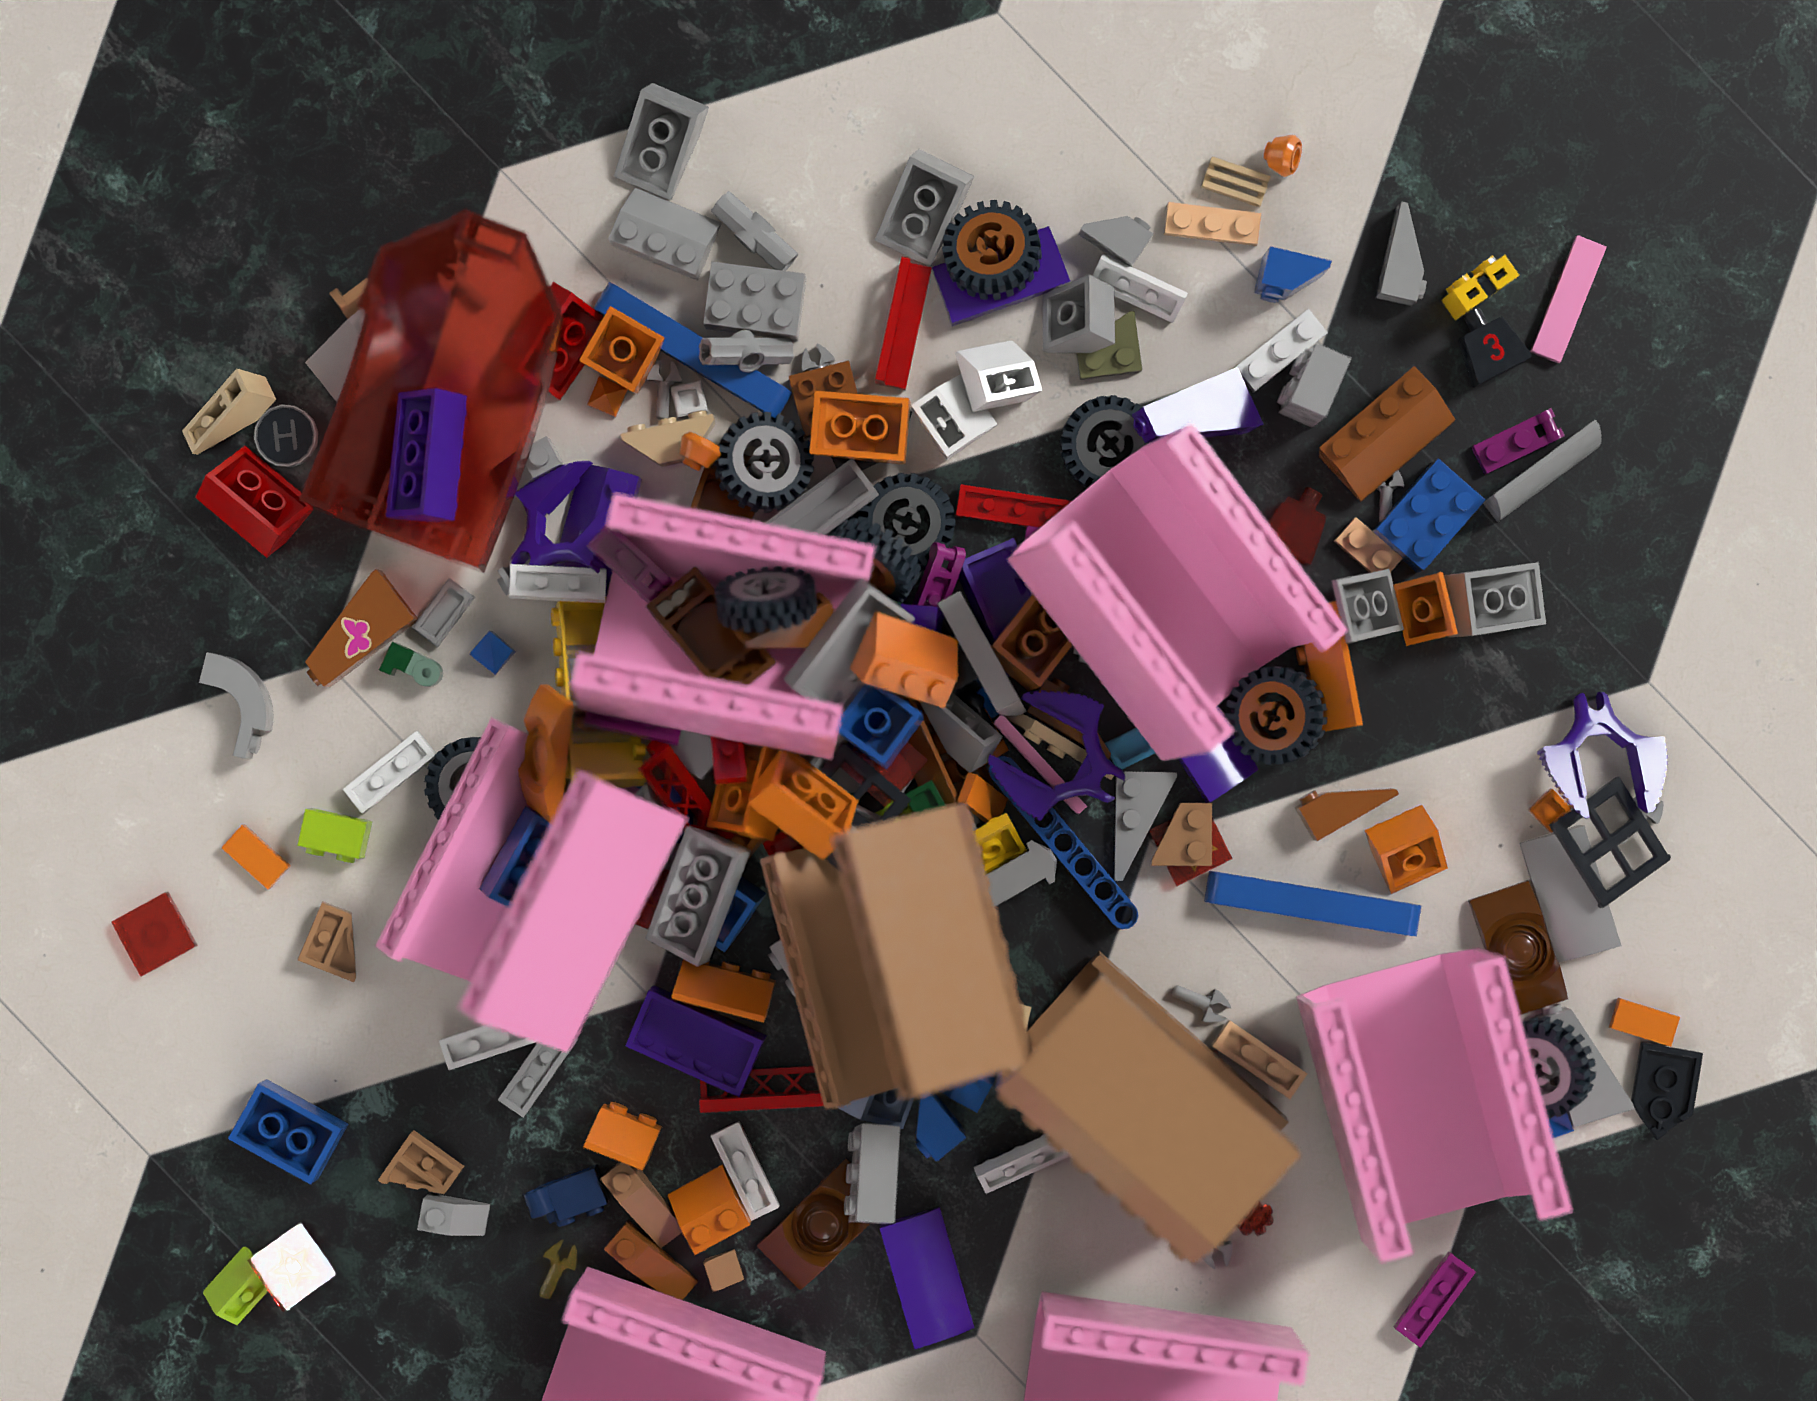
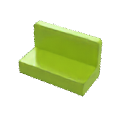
[203,1247,279,1325]

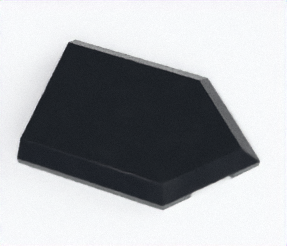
[1631,1042,1703,1140]

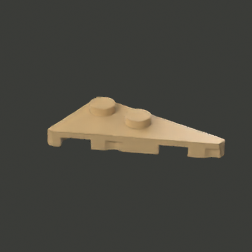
[1005,714,1113,780]

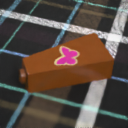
[305,569,418,688]

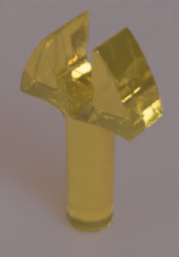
[539,1240,577,1299]

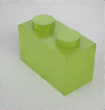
[297,808,373,863]

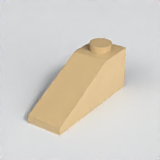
[182,369,276,455]

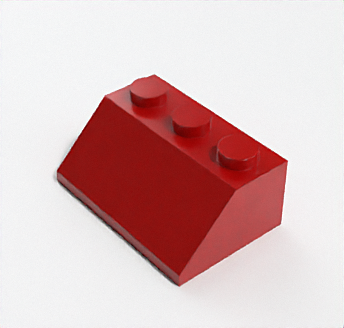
[500,282,603,400]
[195,446,316,558]

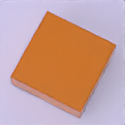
[1528,788,1571,833]

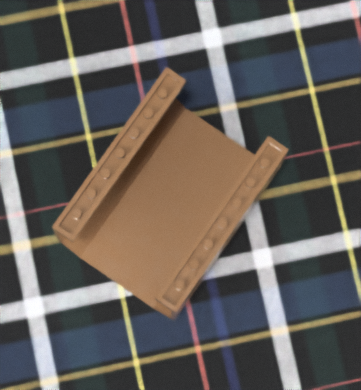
[760,803,1033,1109]
[996,951,1302,1264]

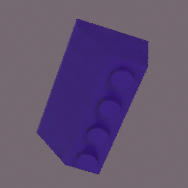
[386,388,467,522]
[553,465,642,596]

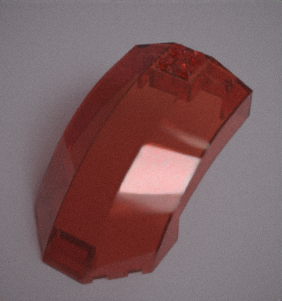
[299,210,564,573]

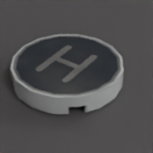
[254,405,318,467]

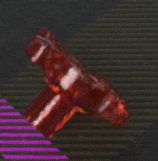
[1237,1201,1274,1236]

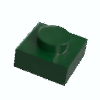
[905,780,946,815]

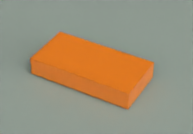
[957,773,1008,823]
[222,824,291,889]
[1609,998,1680,1047]

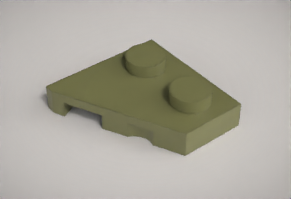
[1076,311,1142,380]

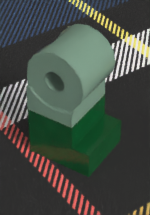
[379,642,443,687]

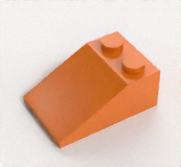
[810,391,911,465]

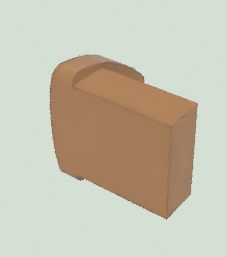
[329,278,384,319]

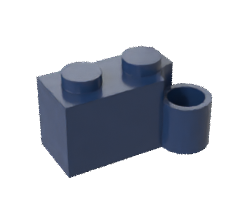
[523,1164,610,1227]

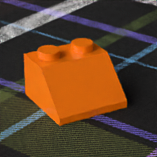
[579,306,665,394]
[1393,572,1458,646]
[1365,805,1448,894]
[584,1102,662,1170]
[668,1164,752,1255]

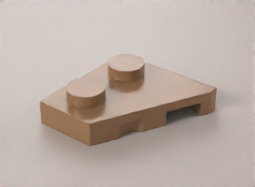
[1151,803,1212,866]
[298,901,356,982]
[378,1130,465,1194]

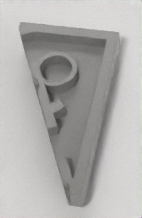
[1114,771,1177,881]

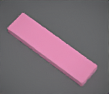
[1530,235,1606,364]
[993,715,1087,814]

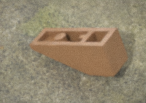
[601,1162,682,1248]

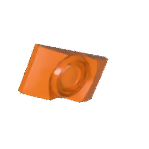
[518,684,574,824]

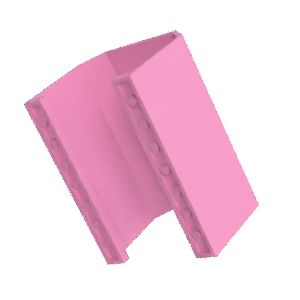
[1007,423,1348,761]
[572,494,875,760]
[375,718,688,1052]
[1296,948,1572,1263]
[542,1267,826,1401]
[1024,1291,1308,1401]

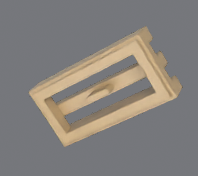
[1201,156,1271,208]

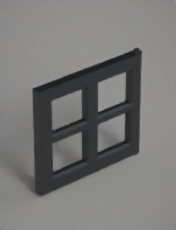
[820,743,911,873]
[1549,777,1671,908]

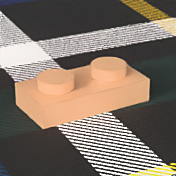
[1334,517,1403,573]

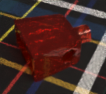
[1267,487,1327,566]

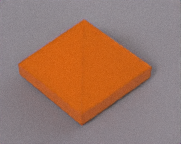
[587,376,628,417]

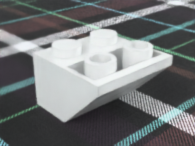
[955,340,1042,412]
[911,374,998,460]

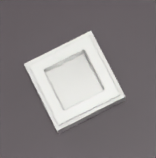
[671,381,708,419]

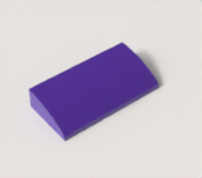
[932,226,1070,326]
[958,538,1032,677]
[1178,705,1259,803]
[625,985,767,1097]
[880,1207,975,1349]

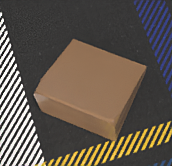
[704,1249,744,1292]

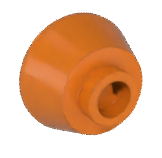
[1264,135,1302,177]
[680,432,721,471]

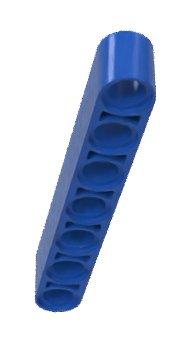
[593,282,793,418]
[988,756,1138,929]
[1204,871,1422,937]

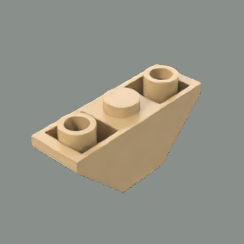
[621,411,716,467]

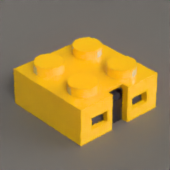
[1441,255,1519,321]

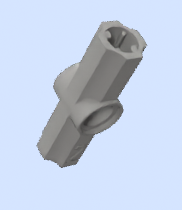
[711,191,798,271]
[699,330,794,372]

